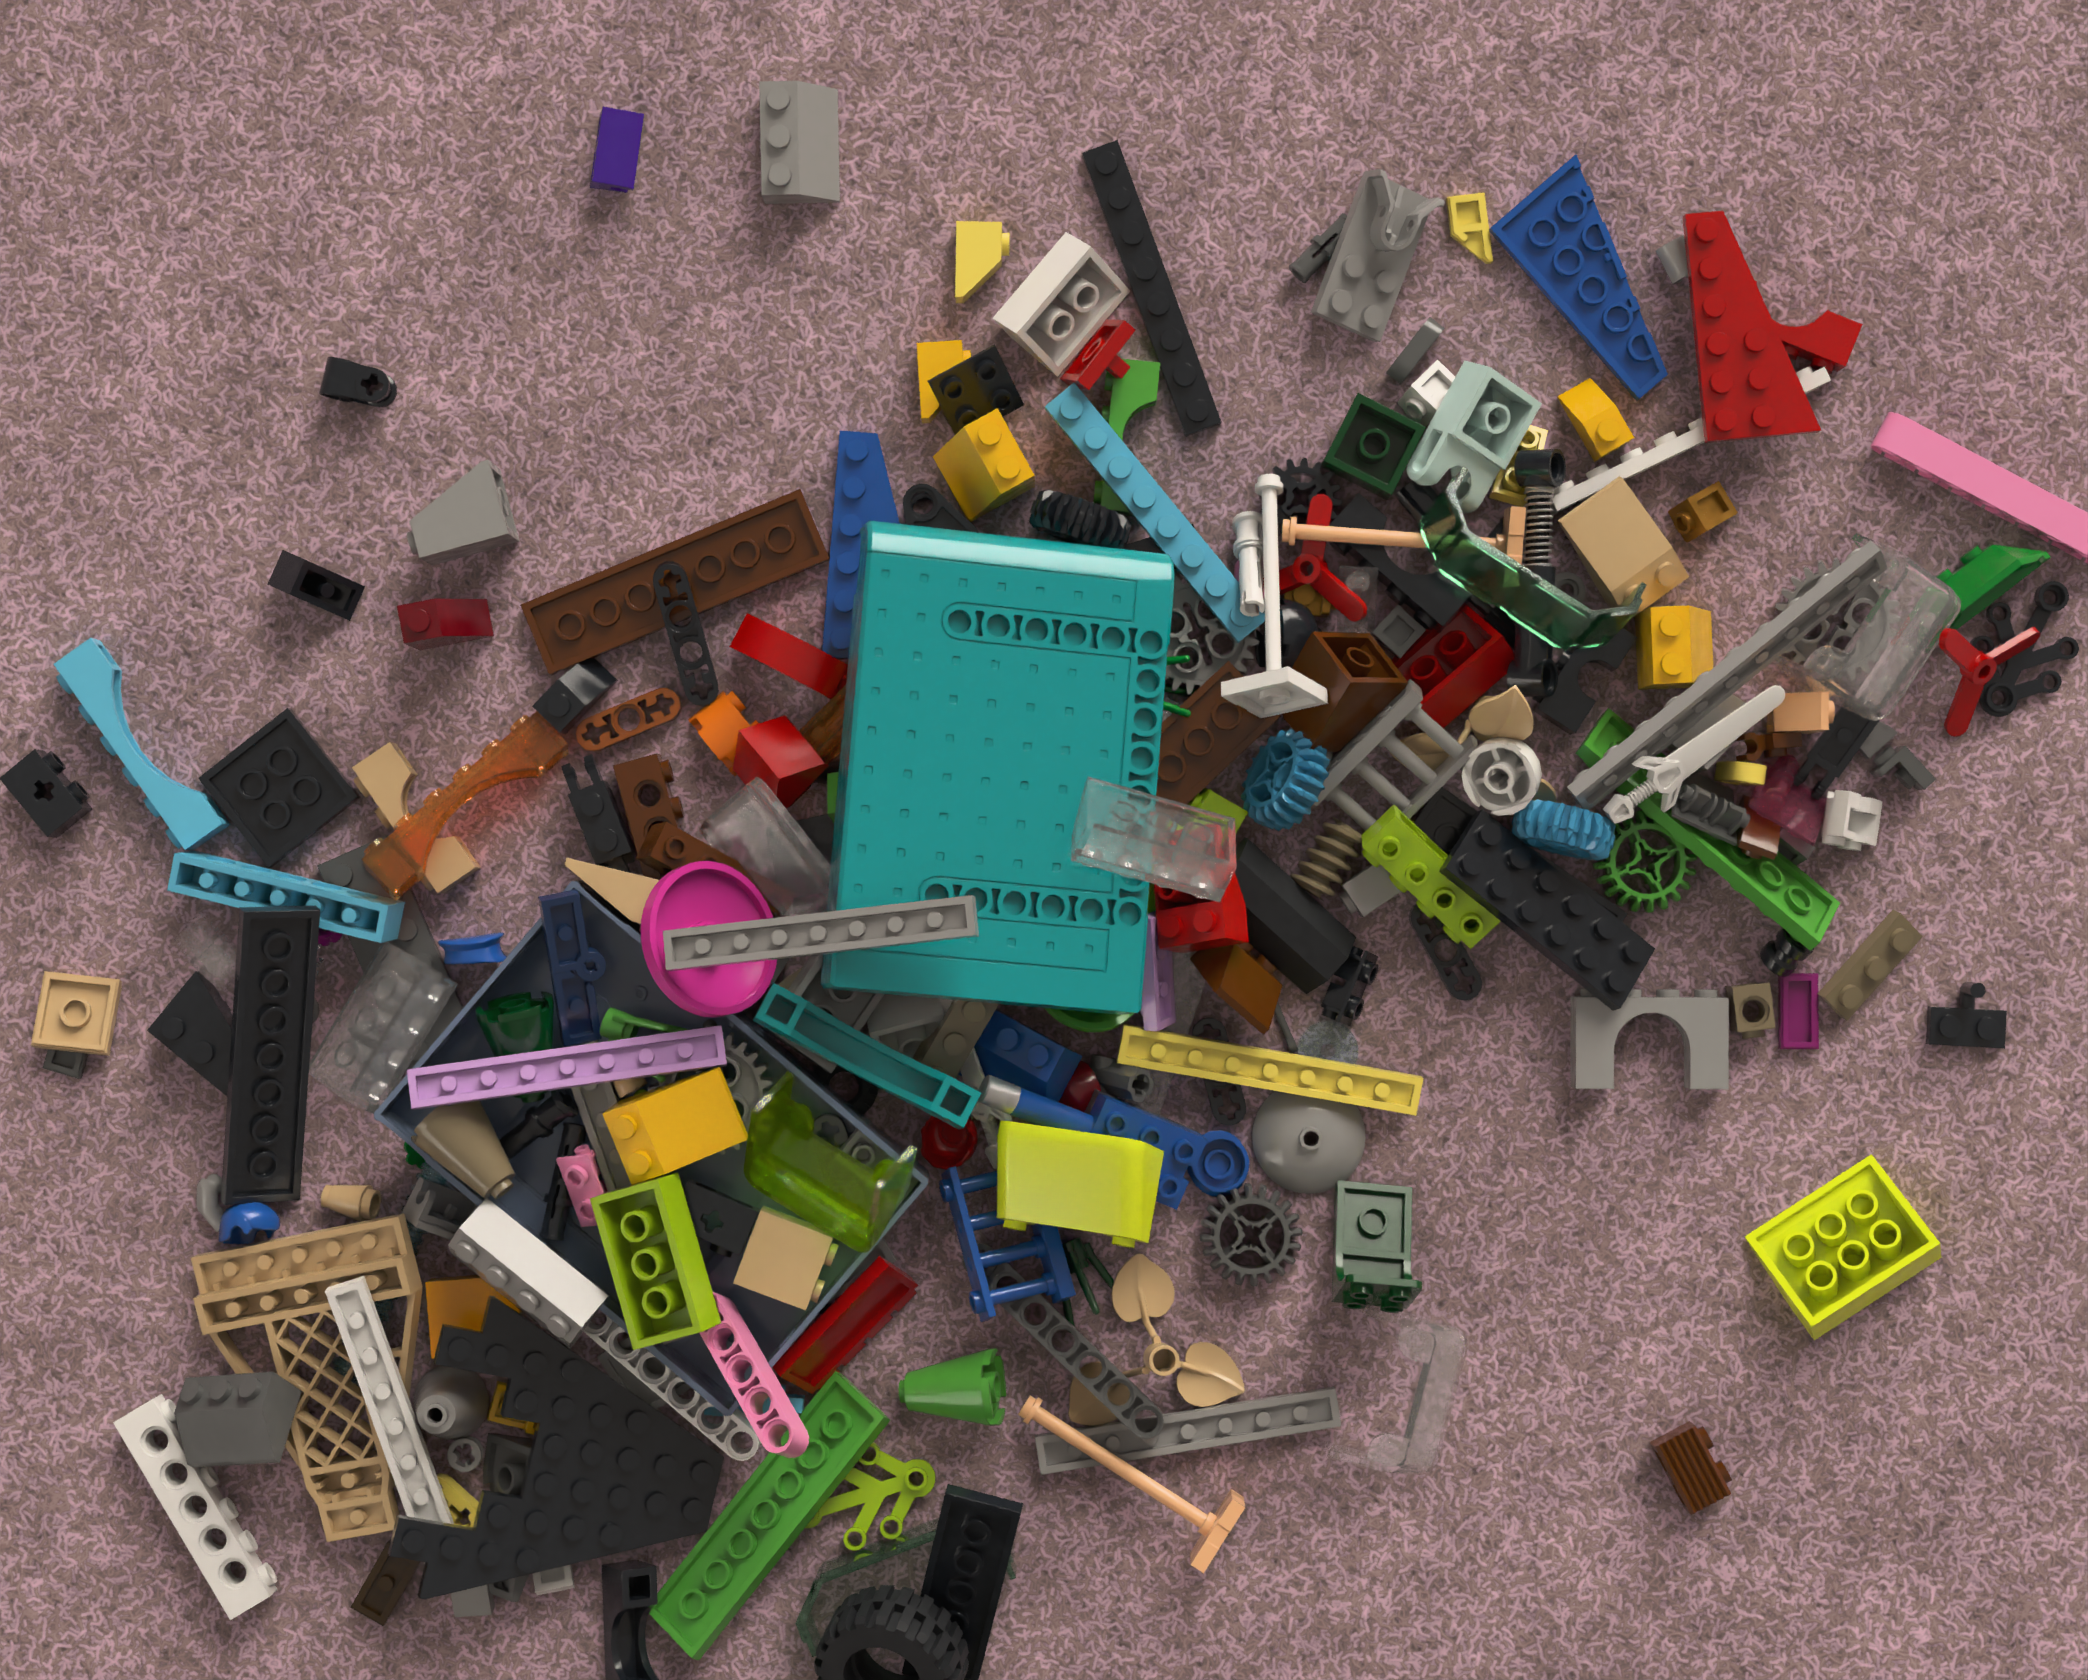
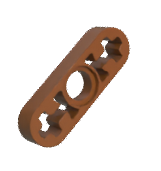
[576,688,682,752]

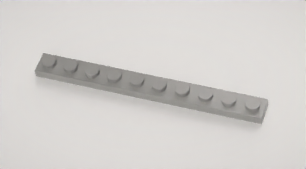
[1567,540,1887,810]

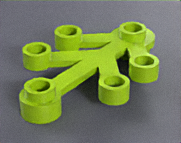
[805,1442,936,1551]

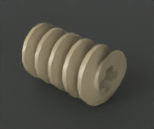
[1290,817,1362,901]

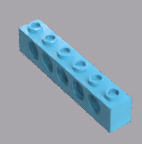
[167,850,405,943]

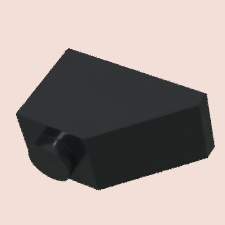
[267,550,365,621]
[532,658,618,735]

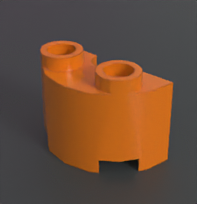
[688,690,759,777]

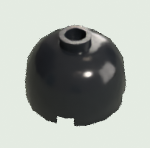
[1255,598,1322,672]

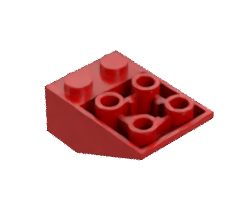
[1152,823,1249,953]

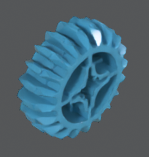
[1241,728,1330,831]
[1512,799,1616,861]

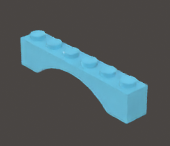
[54,638,231,851]

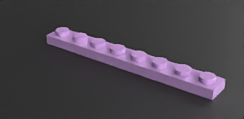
[407,1025,727,1110]

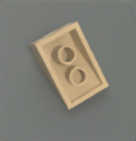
[1558,476,1689,621]
[565,858,659,932]

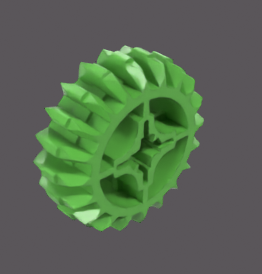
[1593,810,1697,913]

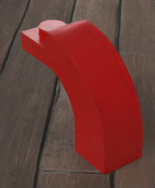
[729,613,848,707]

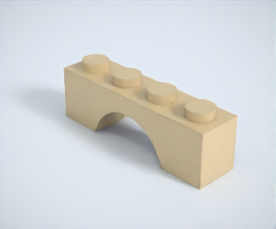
[352,742,481,894]

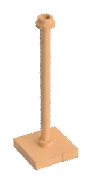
[1281,506,1526,587]
[1018,1395,1245,1573]

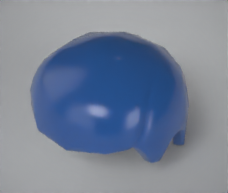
[219,1202,280,1244]

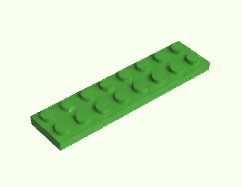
[1575,708,1840,951]
[649,1371,890,1660]

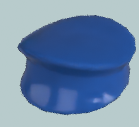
[438,932,507,965]
[1187,1130,1250,1197]

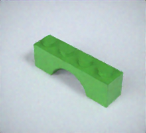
[1093,359,1160,516]

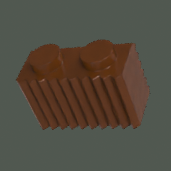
[1650,1421,1732,1515]

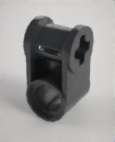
[319,357,397,407]

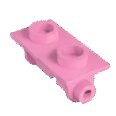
[556,1144,608,1227]

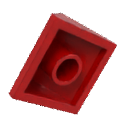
[733,715,829,820]

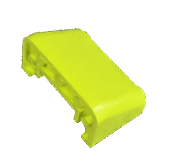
[997,1121,1164,1248]

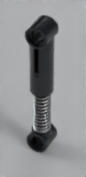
[1506,449,1566,697]

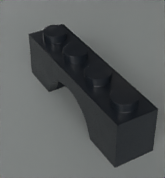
[1329,493,1473,633]
[602,1560,659,1680]

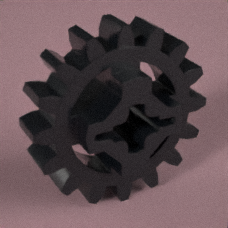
[1259,458,1342,541]

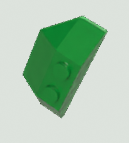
[1917,545,2051,653]

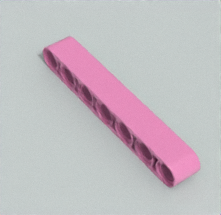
[1871,412,2088,564]

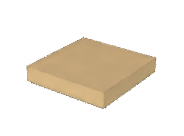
[31,971,122,1056]

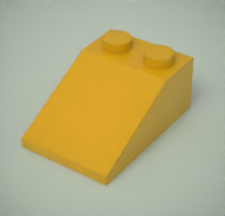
[602,1066,749,1185]

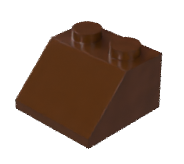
[1190,942,1283,1035]

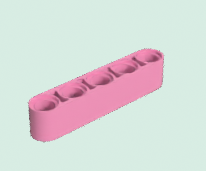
[699,1291,809,1458]

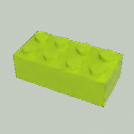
[590,1172,721,1350]

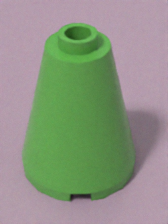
[898,1348,1006,1426]

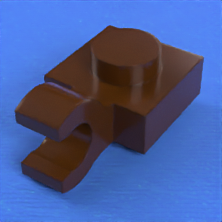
[1736,732,1803,762]

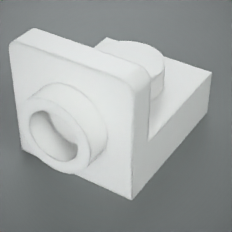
[1398,360,1455,427]

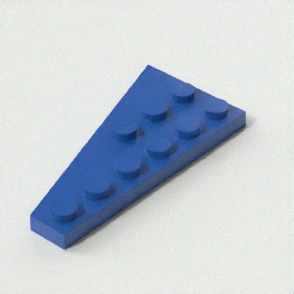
[1489,155,1668,401]
[822,430,900,659]

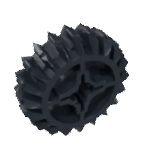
[1029,490,1131,549]

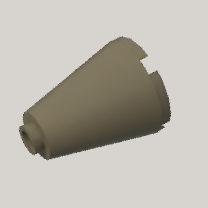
[411,1101,515,1200]

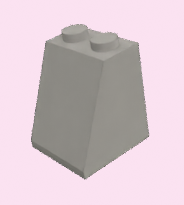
[407,460,520,565]

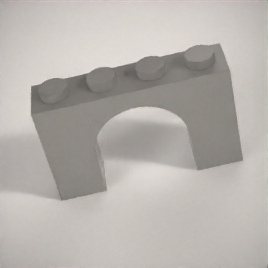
[1570,989,1729,1089]

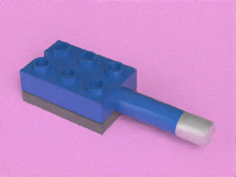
[978,1075,1208,1210]

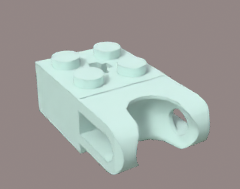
[1406,360,1542,513]

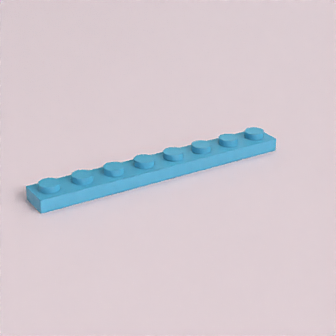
[1045,383,1265,643]

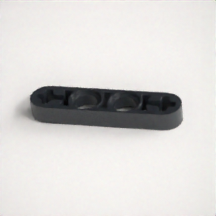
[653,561,719,706]

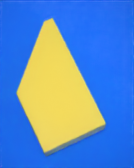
[1446,193,1493,264]

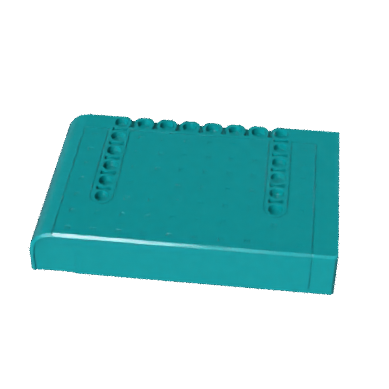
[821,520,1174,1015]

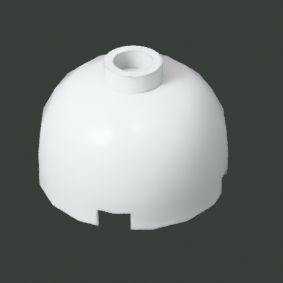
[1461,737,1542,816]

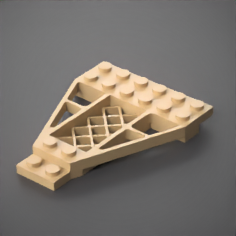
[191,1213,423,1542]

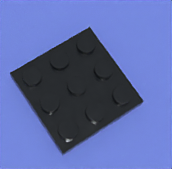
[198,708,361,868]

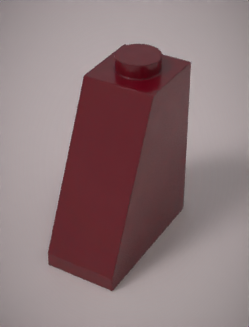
[397,598,494,651]

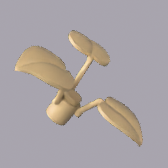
[1390,685,1557,817]
[1068,1253,1245,1425]

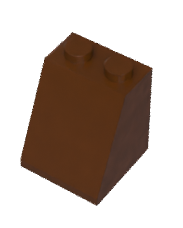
[1282,632,1408,752]

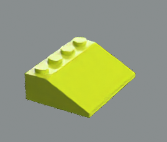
[1745,1154,1942,1340]

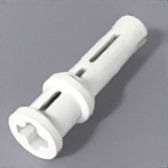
[1232,511,1265,617]

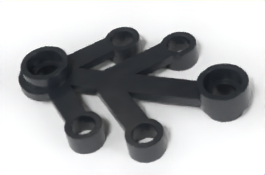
[1970,581,2079,717]

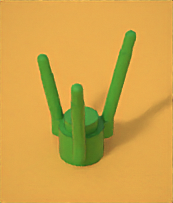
[600,1007,689,1083]

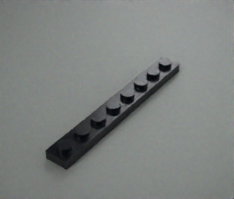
[1082,140,1222,437]

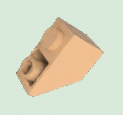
[1767,691,1835,734]

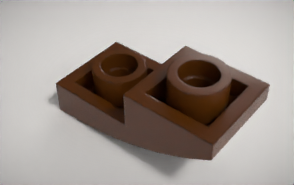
[1736,794,1780,860]

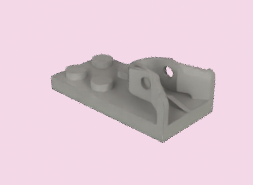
[1310,169,1445,342]

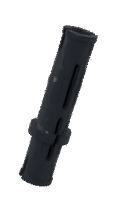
[539,1122,586,1241]

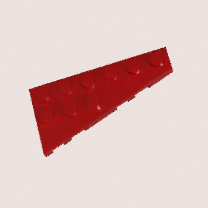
[1682,210,1822,443]

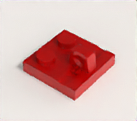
[1060,319,1136,390]

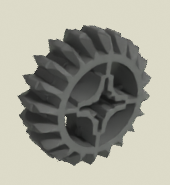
[1199,1183,1303,1287]

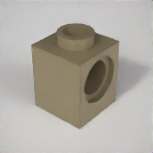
[1725,982,1776,1039]

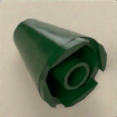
[476,991,554,1103]

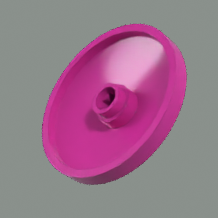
[641,861,777,1018]

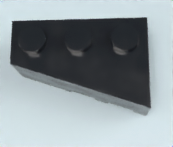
[147,971,232,1096]

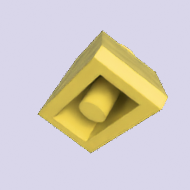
[955,221,1010,303]

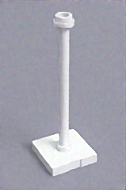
[1221,474,1328,718]

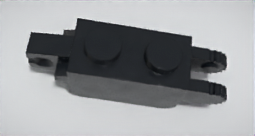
[561,754,635,873]

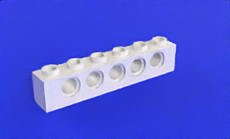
[113,1394,278,1620]

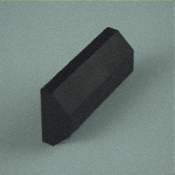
[1229,837,1356,994]

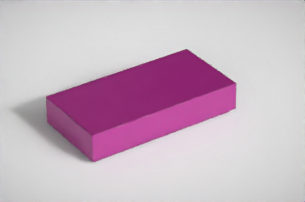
[1778,973,1819,1049]

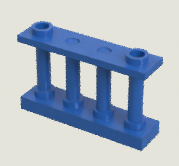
[939,1166,1076,1322]

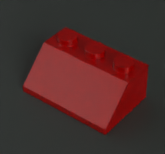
[1391,605,1514,728]

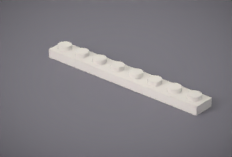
[1550,366,1831,515]
[325,1276,454,1564]

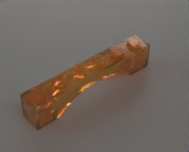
[362,711,569,901]

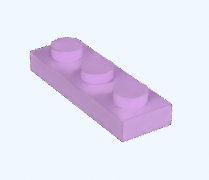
[1140,910,1176,1031]

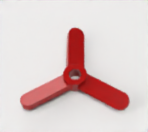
[1263,494,1367,622]
[1939,627,2041,737]

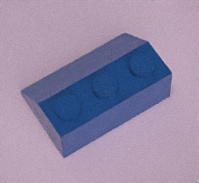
[958,1009,1082,1102]

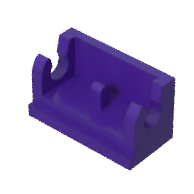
[590,106,644,193]

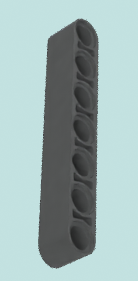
[963,1243,1164,1439]

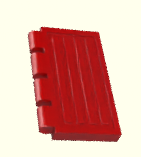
[772,1256,919,1394]

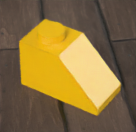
[916,340,971,424]
[1557,378,1634,462]

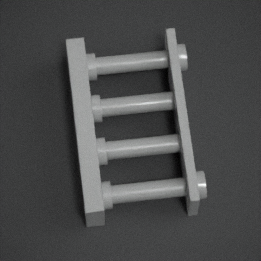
[1313,679,1478,831]

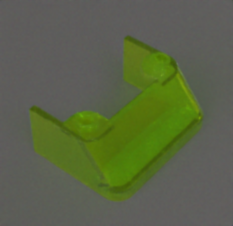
[743,1071,917,1253]

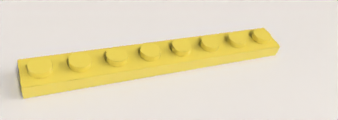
[1116,1024,1423,1116]

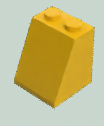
[933,408,1035,522]
[1635,605,1713,690]

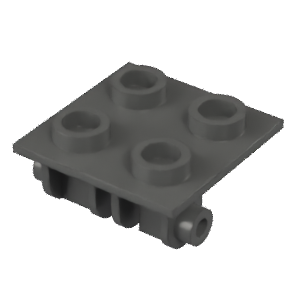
[1672,772,1750,846]

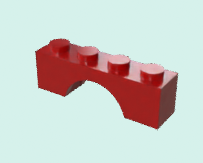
[1755,281,1863,374]

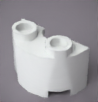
[1821,790,1883,851]

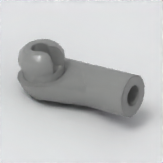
[196,1174,224,1233]

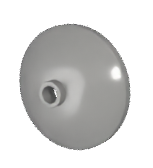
[1252,1091,1366,1194]

